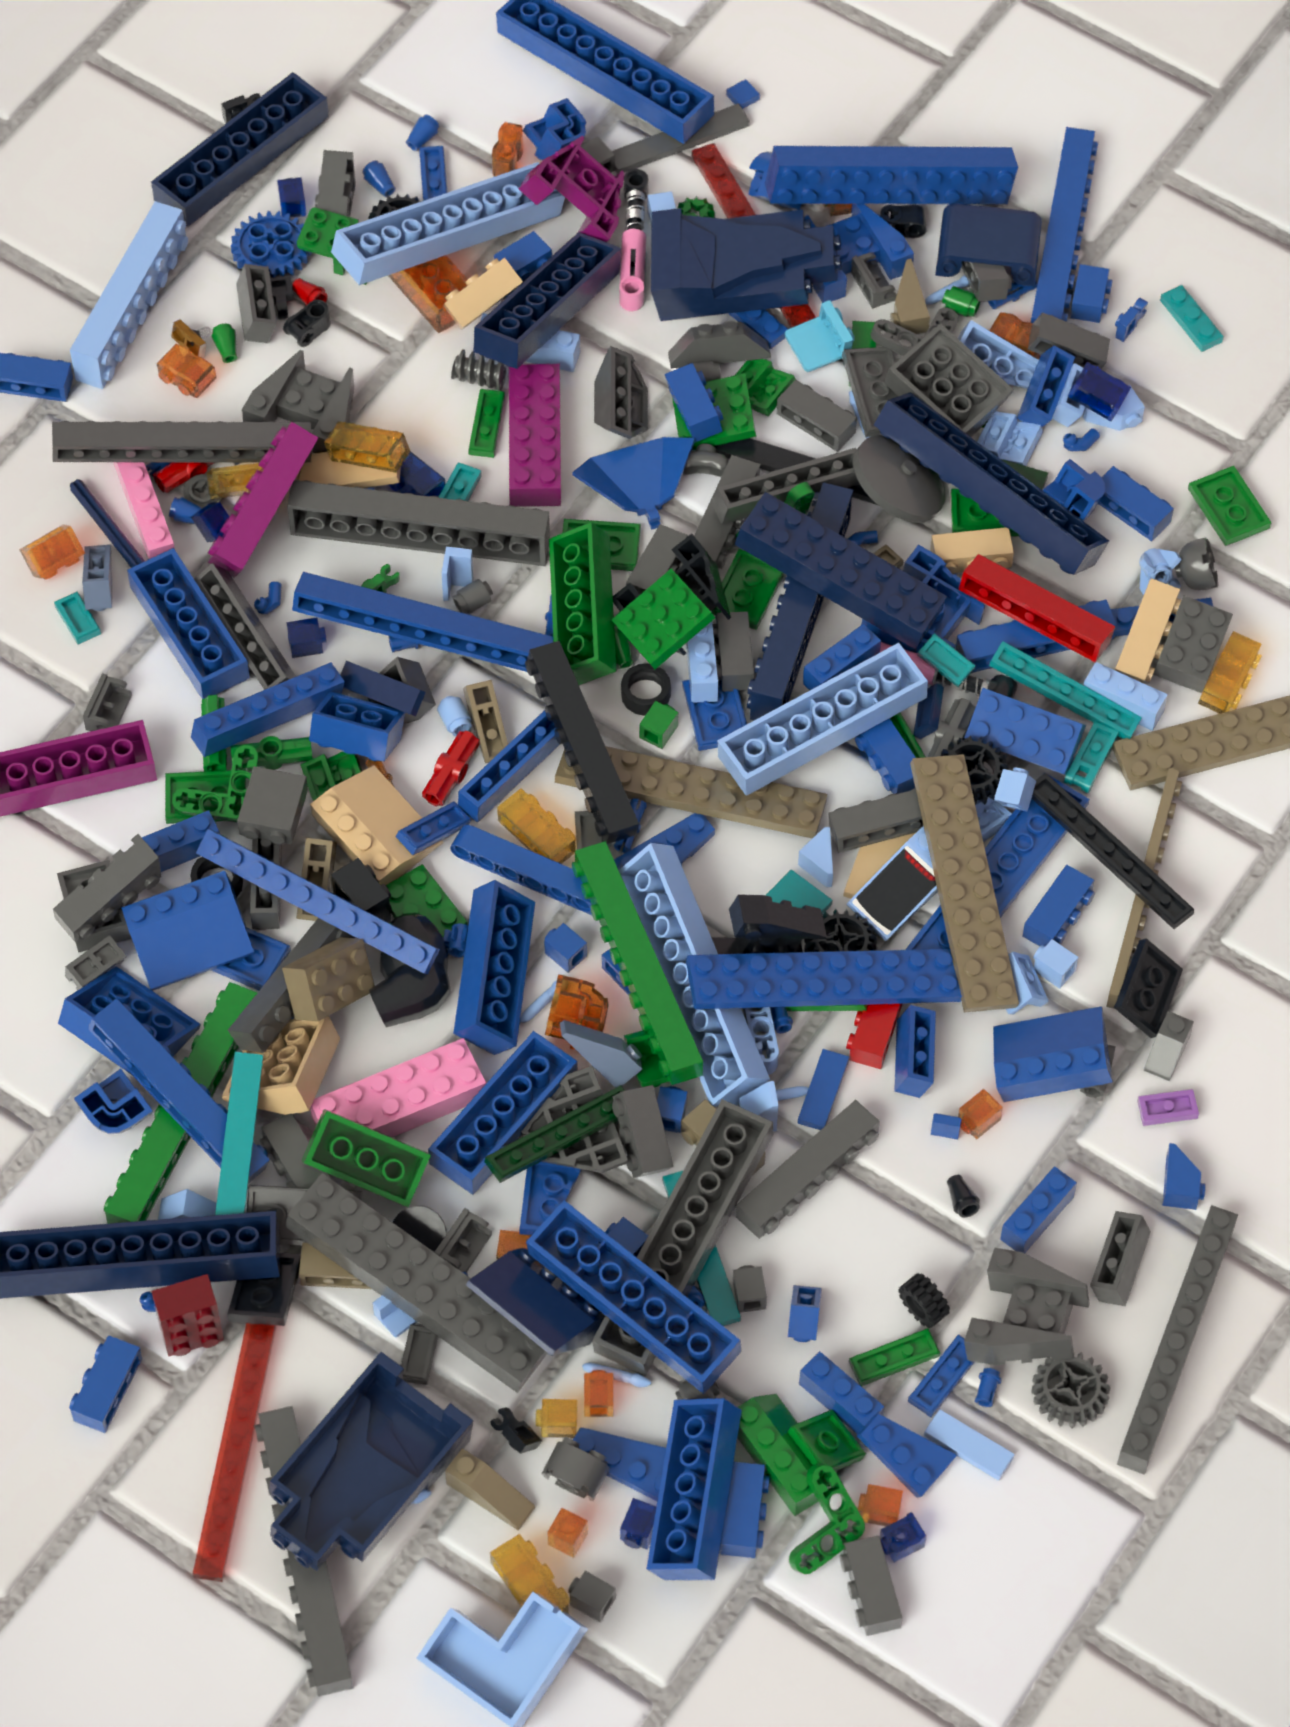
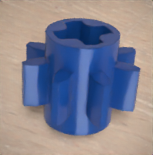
[443,924,468,957]

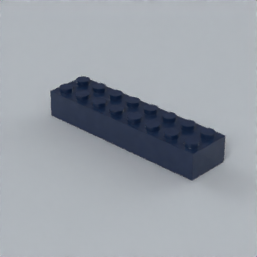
[151,72,329,227]
[473,232,621,369]
[735,492,947,649]

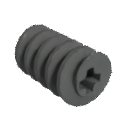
[451,349,507,391]

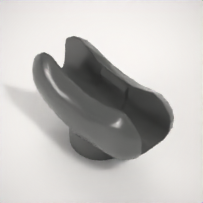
[683,444,728,477]

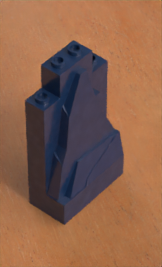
[651,208,842,321]
[269,1352,474,1571]

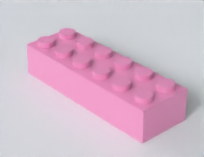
[310,1038,486,1137]

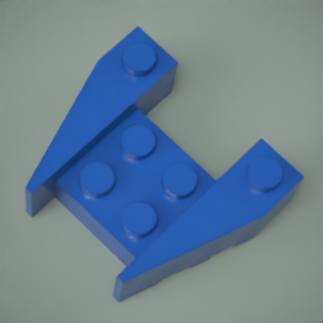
[805,204,914,303]
[861,544,985,654]

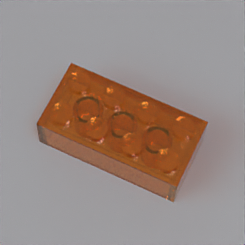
[388,255,468,334]

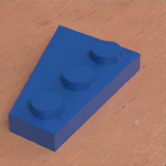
[519,1162,582,1235]
[856,1414,957,1498]

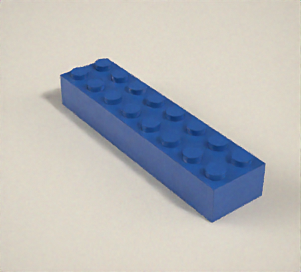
[526,1200,742,1394]

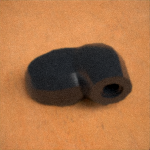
[369,913,451,1027]

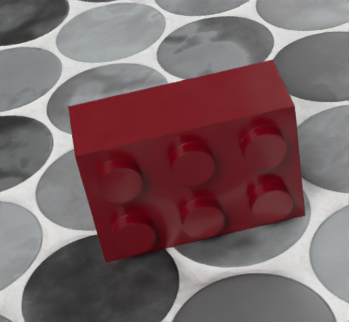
[151,1274,224,1357]

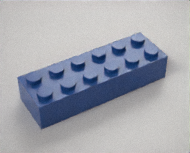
[127,548,250,699]
[453,880,535,1055]
[428,1031,578,1195]
[646,1398,742,1580]

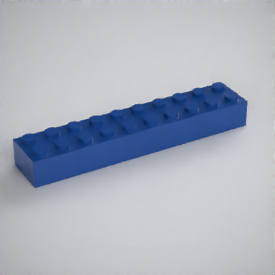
[496,0,714,144]
[765,146,1018,204]

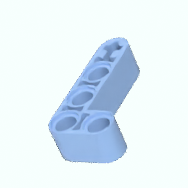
[741,1007,779,1075]

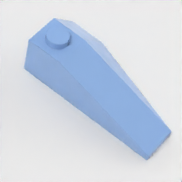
[958,320,1039,389]

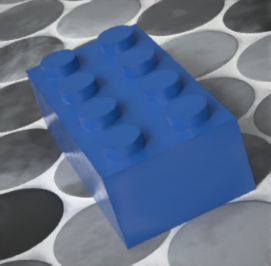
[964,688,1086,775]

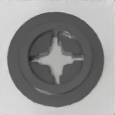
[183,474,225,510]

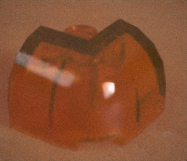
[545,974,609,1050]

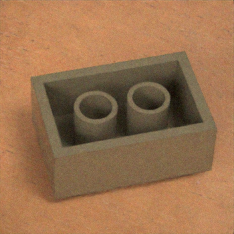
[282,937,375,1021]

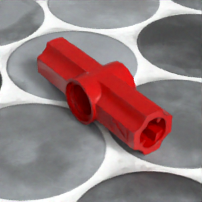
[153,462,216,493]
[422,730,480,807]

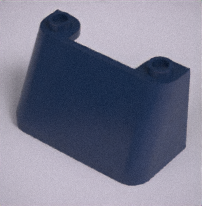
[935,203,1042,286]

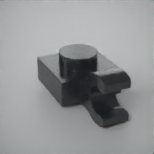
[221,93,260,123]
[270,275,294,319]
[490,1407,542,1454]

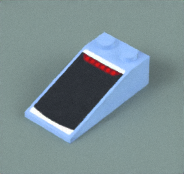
[846,826,938,941]

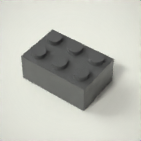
[1153,596,1233,693]

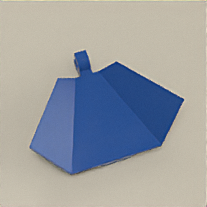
[572,437,695,530]

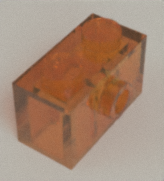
[19,524,85,580]

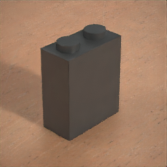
[237,766,308,845]

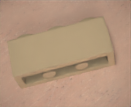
[444,258,523,330]
[930,528,1014,574]

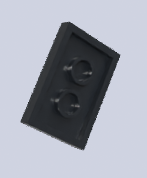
[1114,938,1183,1038]
[227,1253,301,1326]

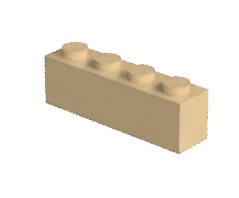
[1115,578,1181,683]

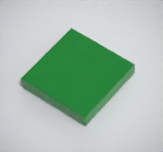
[787,1409,866,1477]

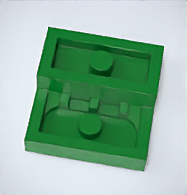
[735,359,795,416]
[300,751,362,801]

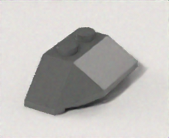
[668,321,771,369]
[594,346,648,439]

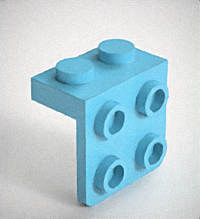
[785,300,854,372]

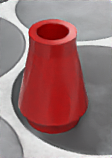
[292,278,328,306]

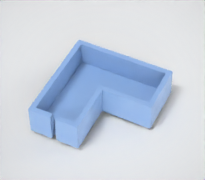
[417,1592,588,1727]

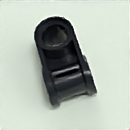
[880,205,926,238]
[283,300,331,347]

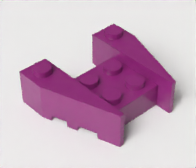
[519,136,625,242]

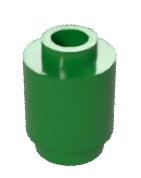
[942,286,981,317]

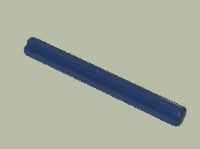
[70,479,145,568]

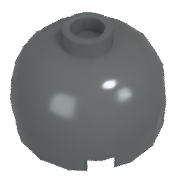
[1175,537,1218,590]

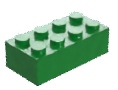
[301,1109,431,1207]

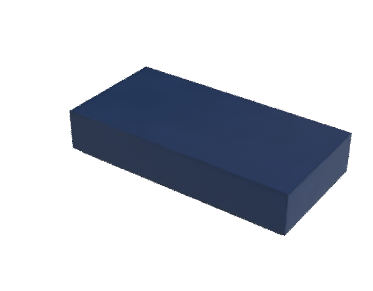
[914,683,944,740]

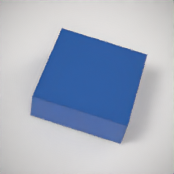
[726,79,760,109]
[930,1113,962,1140]

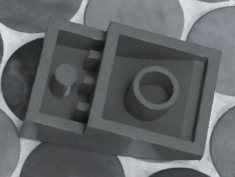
[57,860,131,953]

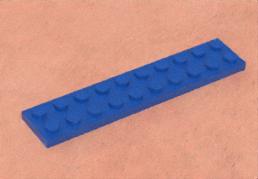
[905,772,1090,950]
[686,949,962,1009]

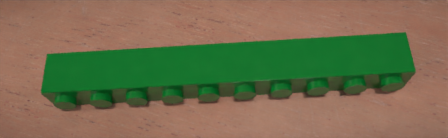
[572,841,703,1086]
[103,982,257,1224]

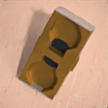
[171,319,211,361]

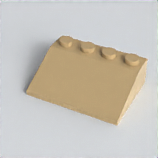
[310,765,443,886]
[222,1016,340,1115]

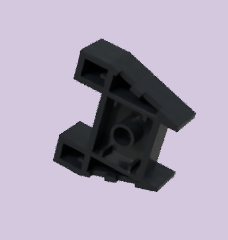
[613,533,731,656]
[711,894,827,954]

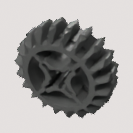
[1031,1352,1110,1429]

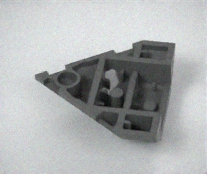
[519,1065,629,1173]

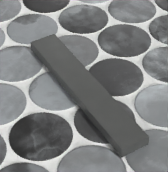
[612,103,749,174]

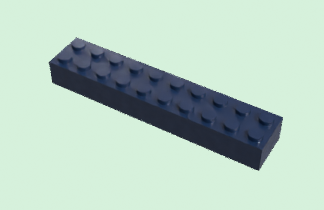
[874,392,1109,575]
[747,482,853,721]
[0,1211,280,1299]

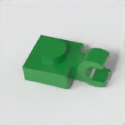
[361,564,400,593]

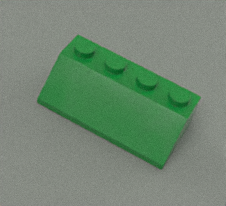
[737,1394,843,1516]

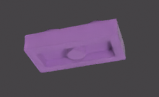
[1137,1089,1199,1126]

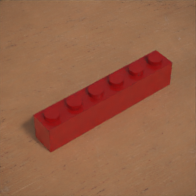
[958,554,1115,662]

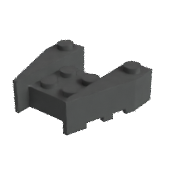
[242,350,354,453]
[964,1247,1090,1366]

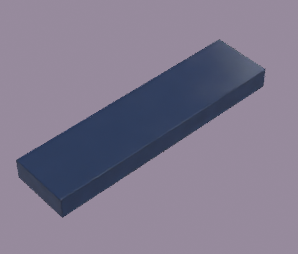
[340,660,426,717]

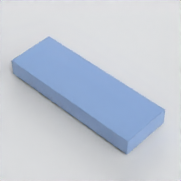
[924,1409,1014,1481]

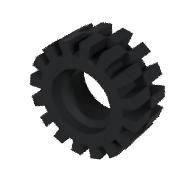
[898,1273,950,1328]

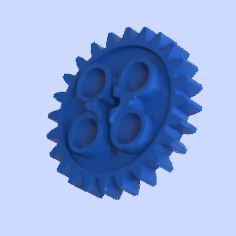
[231,211,311,277]

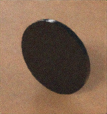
[392,1205,447,1253]

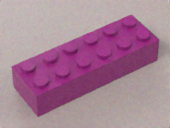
[509,364,561,507]
[207,422,318,578]
[0,720,157,817]

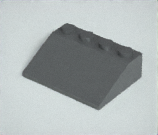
[884,323,1014,437]

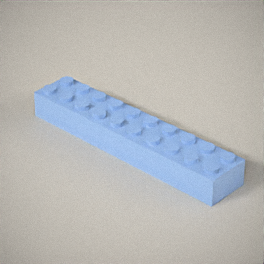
[331,162,565,285]
[619,843,770,1107]

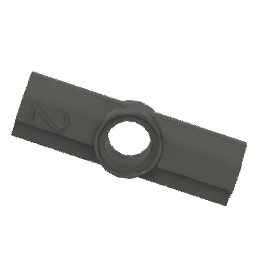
[928,698,976,757]

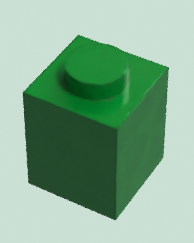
[639,701,679,749]

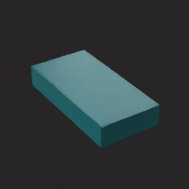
[54,591,101,645]
[917,633,975,687]

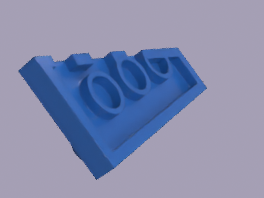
[614,813,715,870]
[573,1427,666,1501]

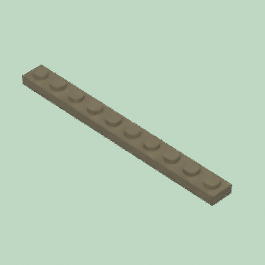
[1106,768,1182,1009]

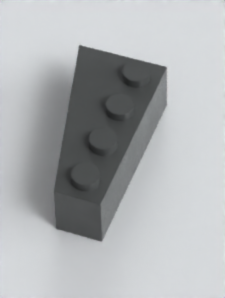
[53,834,161,942]

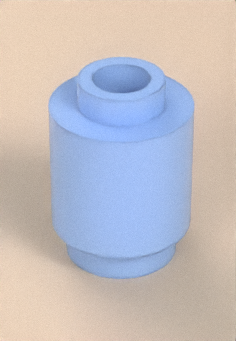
[437,696,472,736]

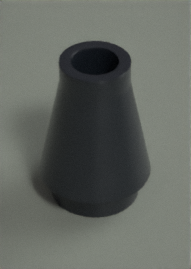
[947,1175,980,1218]

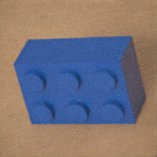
[309,691,405,762]

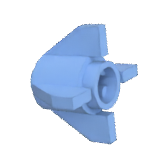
[1139,548,1182,595]

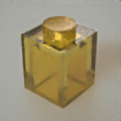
[536,1399,577,1438]

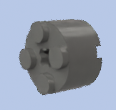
[541,1437,610,1501]

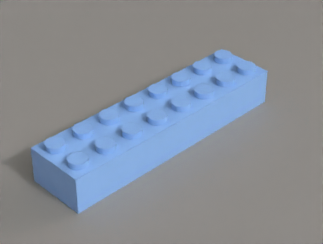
[70,201,188,389]
[717,643,928,796]

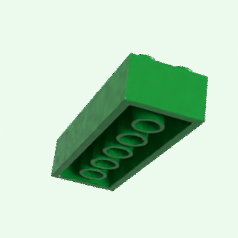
[549,522,617,685]

